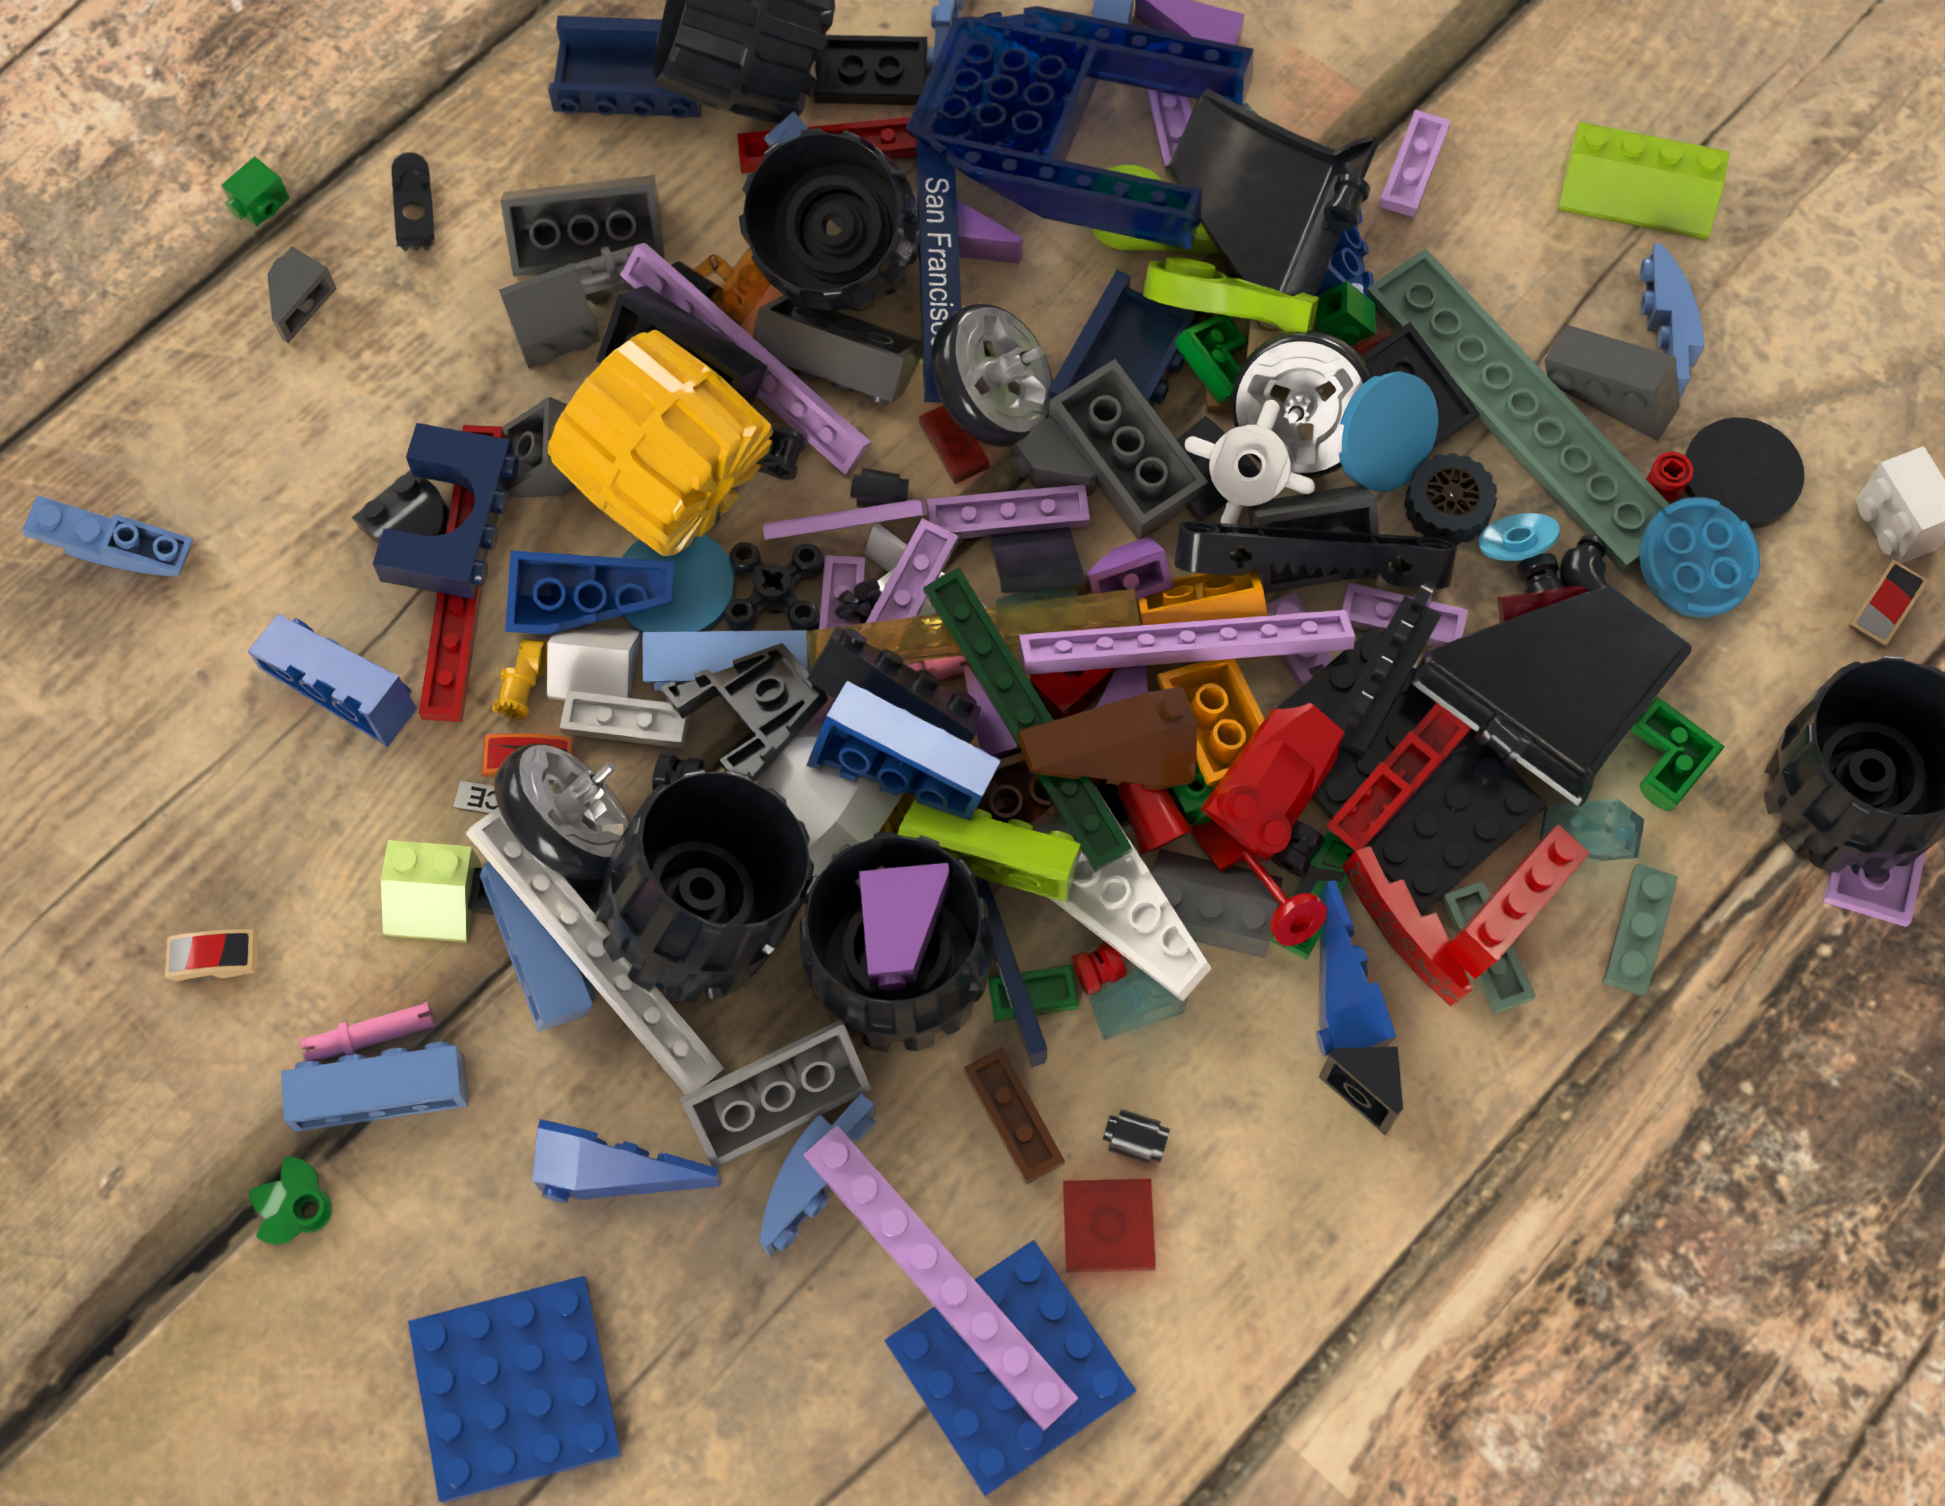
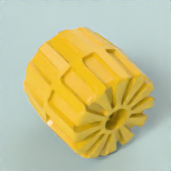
[548,330,773,556]

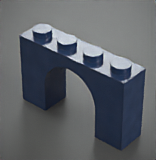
[373,423,519,599]

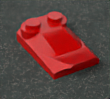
[1200,703,1345,861]

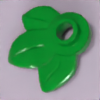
[248,1156,333,1245]

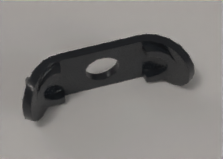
[391,152,435,251]

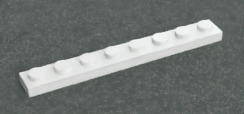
[466,808,724,1095]

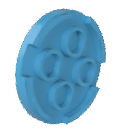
[1339,371,1438,492]
[1639,497,1760,618]
[622,534,735,635]

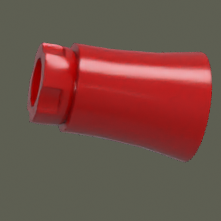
[1117,782,1194,856]

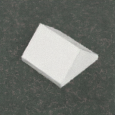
[547,625,642,701]

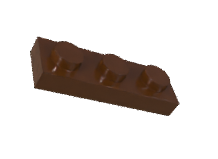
[964,1047,1065,1185]

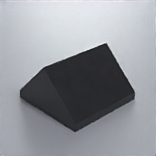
[1319,1046,1403,1135]

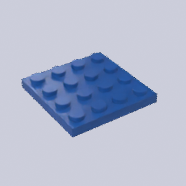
[885,1240,1136,1497]
[408,1276,622,1503]

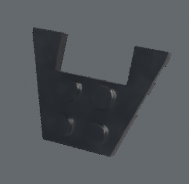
[660,643,828,782]

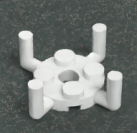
[1185,400,1315,524]

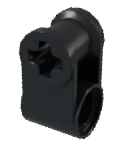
[756,426,808,480]

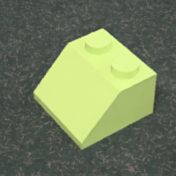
[381,840,481,943]

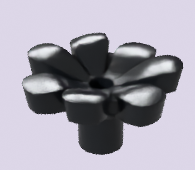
[835,578,881,622]

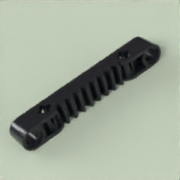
[1174,521,1457,589]

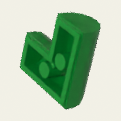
[1175,314,1248,406]
[1630,696,1725,811]

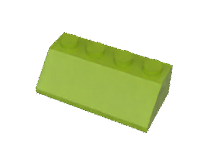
[1557,122,1730,240]
[897,798,1081,902]

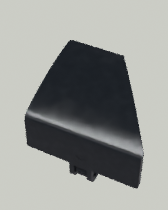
[1168,89,1380,296]
[1410,585,1692,807]

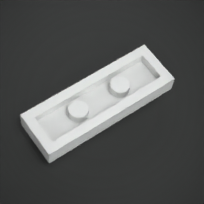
[560,691,690,749]

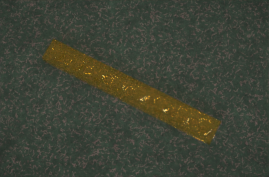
[806,589,1140,669]

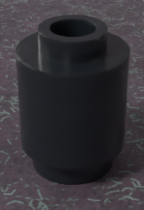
[850,468,909,508]
[1102,1109,1170,1163]

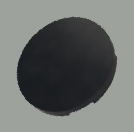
[1685,418,1805,529]

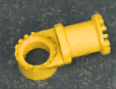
[492,638,548,720]

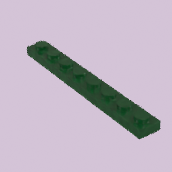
[923,567,1132,873]

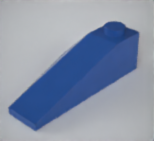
[1316,880,1396,1056]

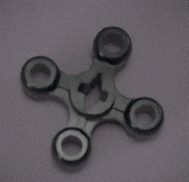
[724,542,824,635]

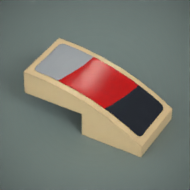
[1848,559,1929,647]
[165,929,259,982]

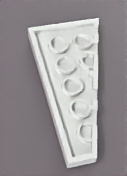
[1035,787,1212,1001]

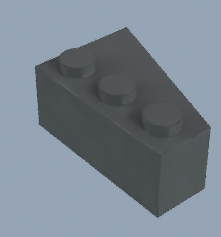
[1545,325,1680,441]

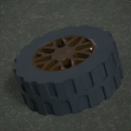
[1404,453,1497,545]

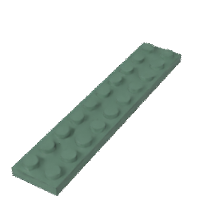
[1365,249,1670,572]

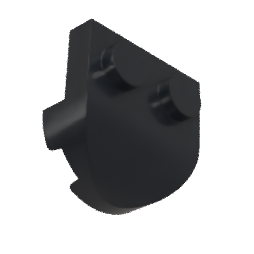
[352,470,450,545]

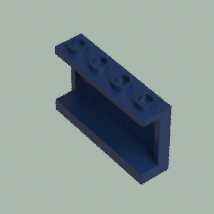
[548,15,701,118]
[1048,270,1201,408]

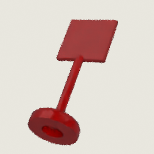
[1190,820,1327,946]

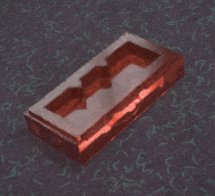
[919,405,990,484]

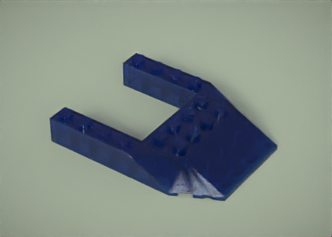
[906,6,1254,250]

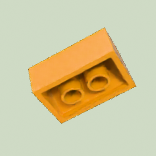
[1138,568,1268,625]
[1156,658,1264,787]

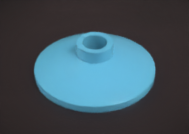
[1478,513,1560,561]

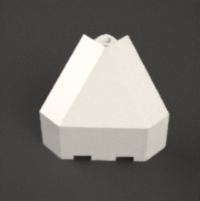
[755,724,904,876]

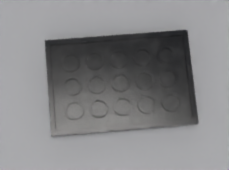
[1264,626,1547,915]

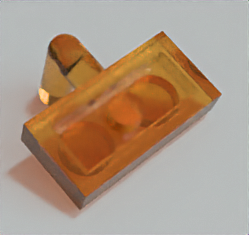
[694,247,771,326]

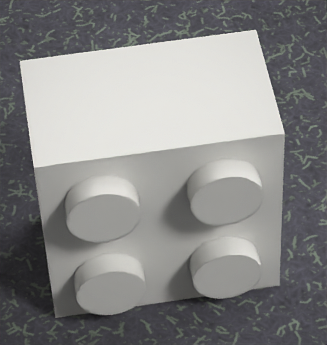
[1855,446,1945,564]

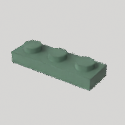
[1602,863,1678,997]
[1442,881,1536,1015]

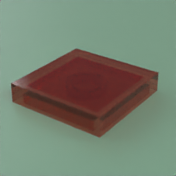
[1063,1179,1156,1272]

